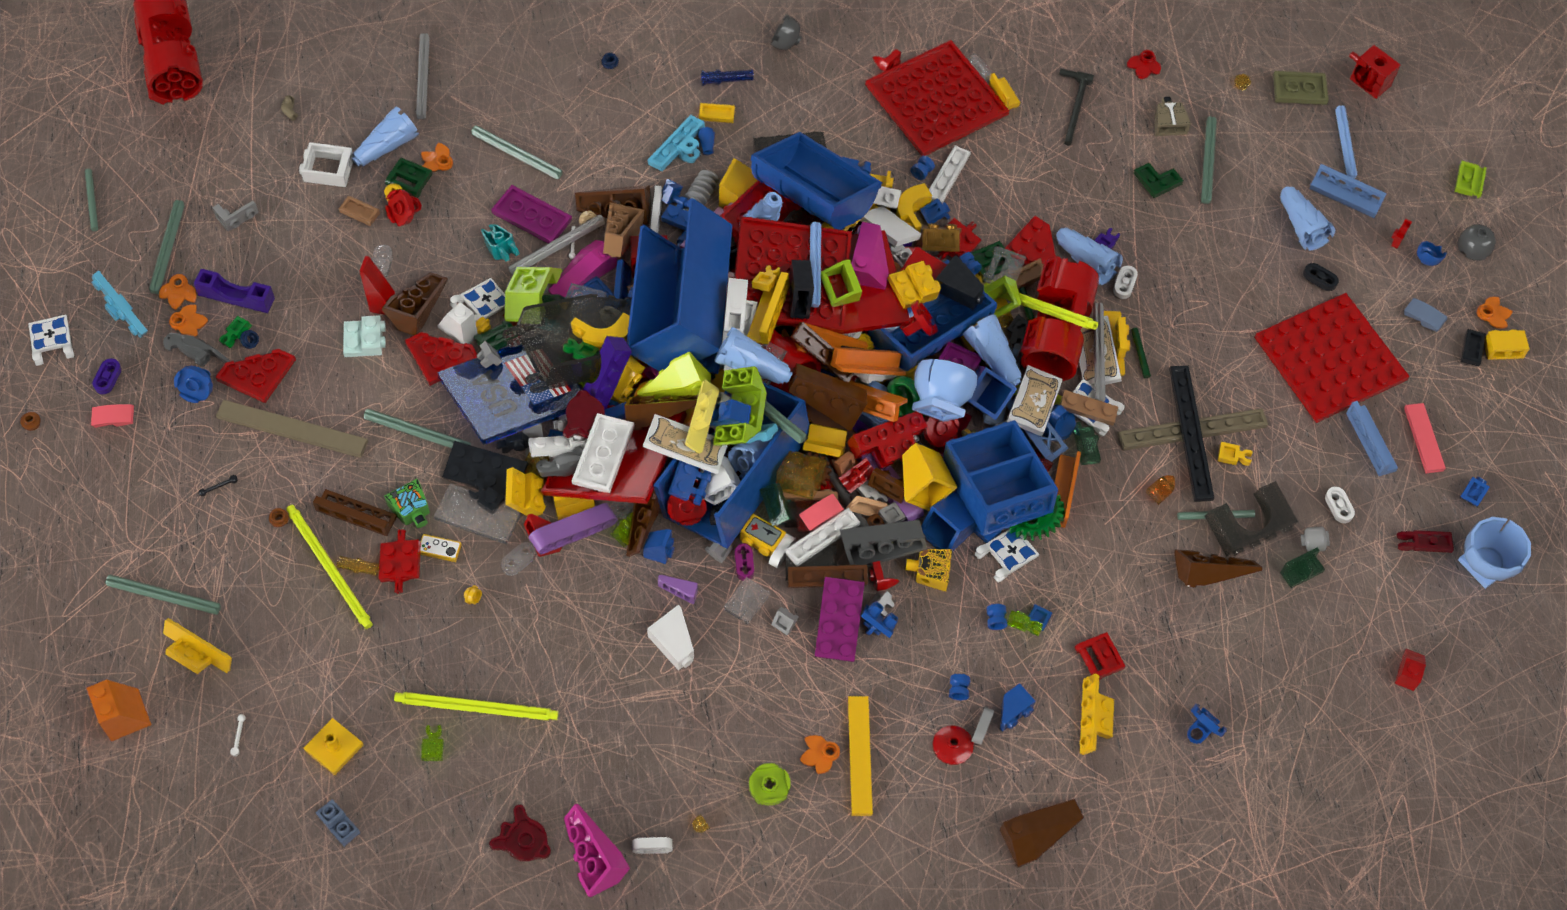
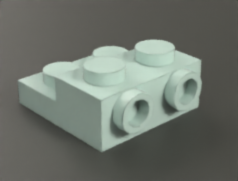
[343,315,386,357]

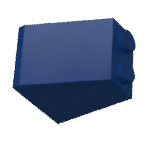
[967,366,1017,420]
[921,491,977,552]

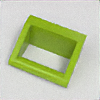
[821,259,862,307]
[984,276,1021,318]

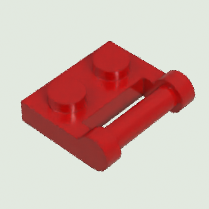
[1074,632,1126,680]

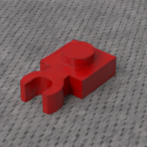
[1391,219,1412,249]

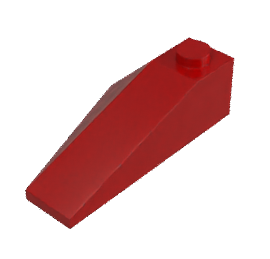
[359,256,395,315]

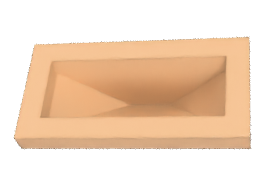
[846,496,888,516]

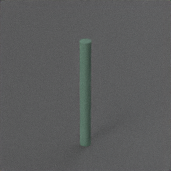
[85,169,98,231]
[1177,510,1255,520]

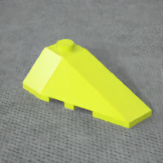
[637,352,711,399]

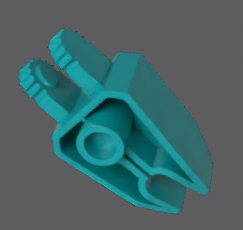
[481,224,520,262]

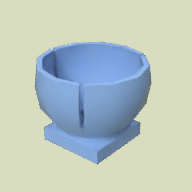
[912,359,977,422]
[1458,517,1531,589]

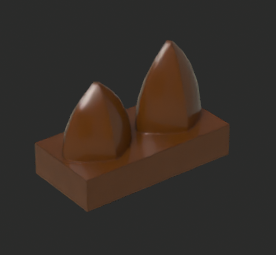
[868,467,905,504]

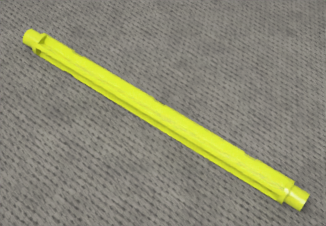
[984,283,1098,330]
[286,505,373,629]
[394,692,559,721]

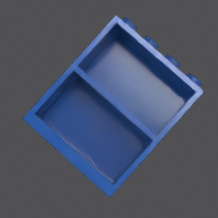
[943,420,1058,536]

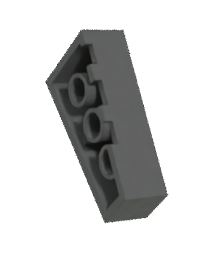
[840,520,928,567]

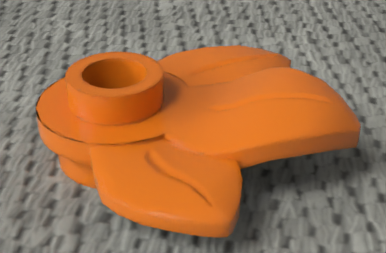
[421,143,453,172]
[159,274,197,310]
[1476,297,1513,329]
[169,305,208,336]
[800,735,840,774]

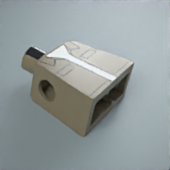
[1155,96,1191,136]

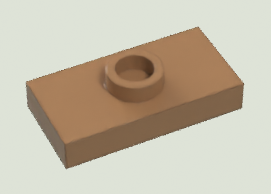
[339,196,380,226]
[1008,259,1044,290]

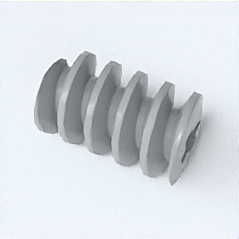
[685,170,720,205]

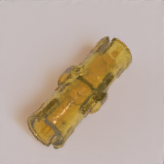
[337,556,379,576]

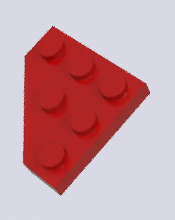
[1005,215,1056,267]
[405,332,481,386]
[215,349,296,403]

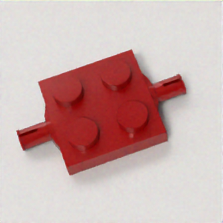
[937,217,982,260]
[379,529,421,594]

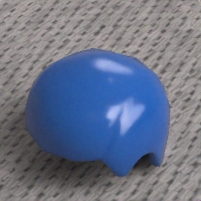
[1417,241,1447,266]

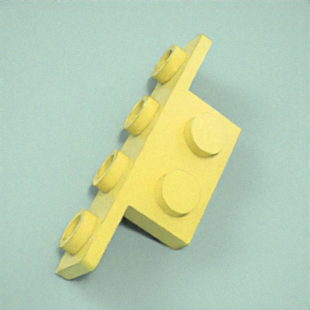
[685,380,719,454]

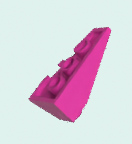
[852,222,889,289]
[548,240,617,304]
[564,804,630,897]

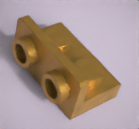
[922,224,962,252]

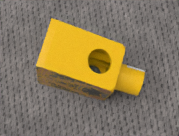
[905,549,952,591]

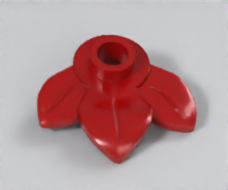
[1127,50,1161,79]

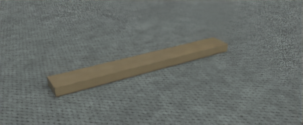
[216,400,368,458]
[1118,408,1268,451]

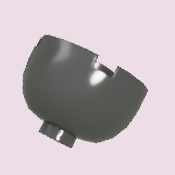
[770,14,802,50]
[1457,224,1496,261]

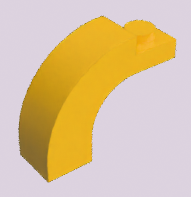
[895,183,932,233]
[571,312,630,351]

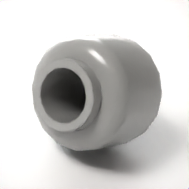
[1301,526,1330,552]

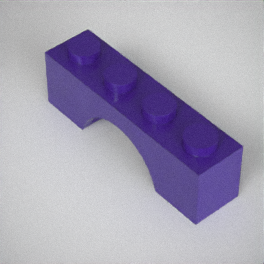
[194,269,275,313]
[583,336,632,410]

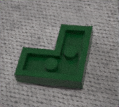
[1133,163,1184,198]

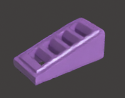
[658,575,698,604]

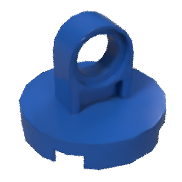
[174,366,213,403]
[1043,405,1076,440]
[1187,703,1227,744]

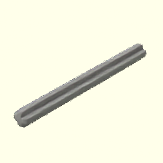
[416,33,430,119]
[508,215,605,275]
[1093,303,1106,402]

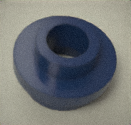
[601,52,619,69]
[240,330,259,349]

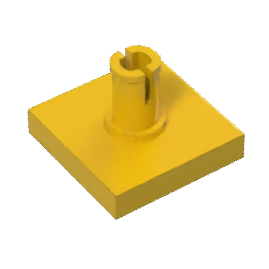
[303,718,364,776]

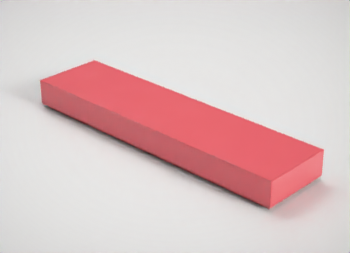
[1404,403,1446,473]

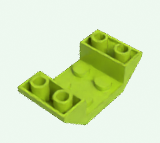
[504,267,562,322]
[713,366,767,446]

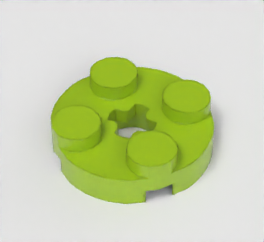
[749,763,791,806]

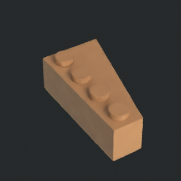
[603,202,644,257]

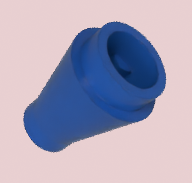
[698,127,715,155]

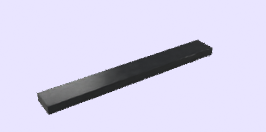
[1169,365,1214,502]

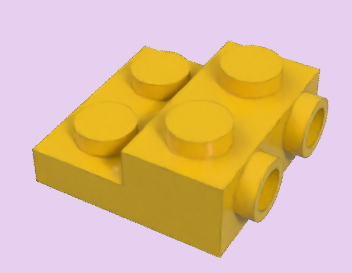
[887,261,941,309]
[506,467,546,516]

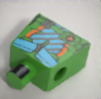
[384,479,430,528]

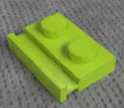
[1454,161,1487,199]

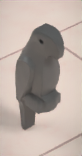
[163,332,230,367]
[536,445,583,477]

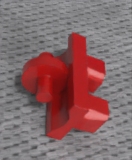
[838,458,874,494]

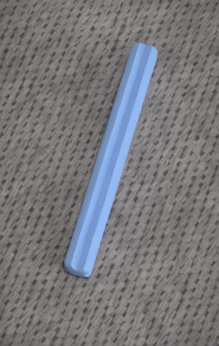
[1335,106,1357,179]
[810,222,821,308]

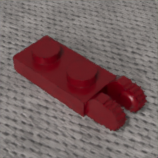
[1397,530,1454,553]

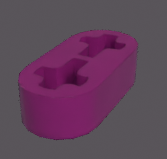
[735,543,754,581]

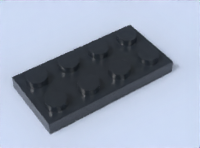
[442,441,529,497]

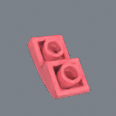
[91,404,134,428]
[799,494,844,531]

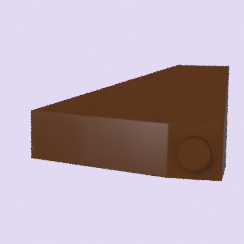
[575,185,651,225]
[382,272,448,336]
[624,395,698,430]
[626,490,661,557]
[1174,549,1263,588]
[1000,799,1084,868]

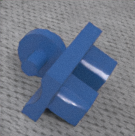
[861,601,898,638]

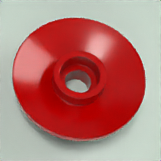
[933,725,974,765]

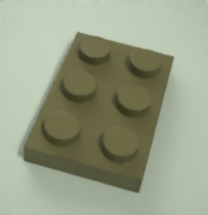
[1273,71,1329,105]

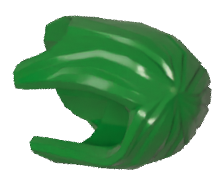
[887,376,925,418]

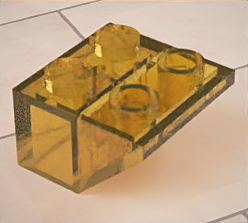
[775,451,827,499]

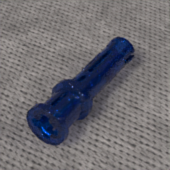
[701,69,754,86]

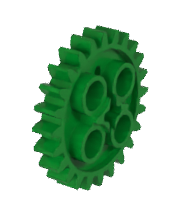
[1009,495,1065,541]

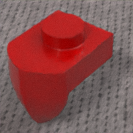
[873,49,901,72]
[868,561,899,591]

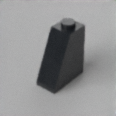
[935,255,985,310]
[789,260,814,319]

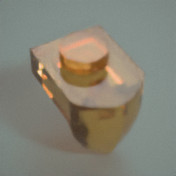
[1145,475,1175,505]

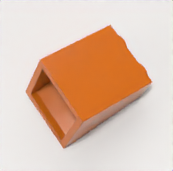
[86,680,152,741]

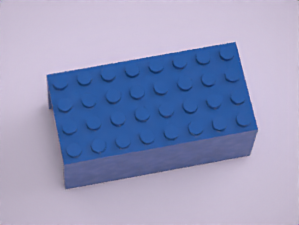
[627,198,733,371]
[653,381,810,549]

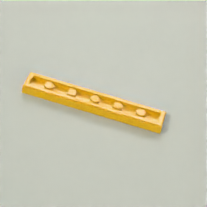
[848,696,873,816]

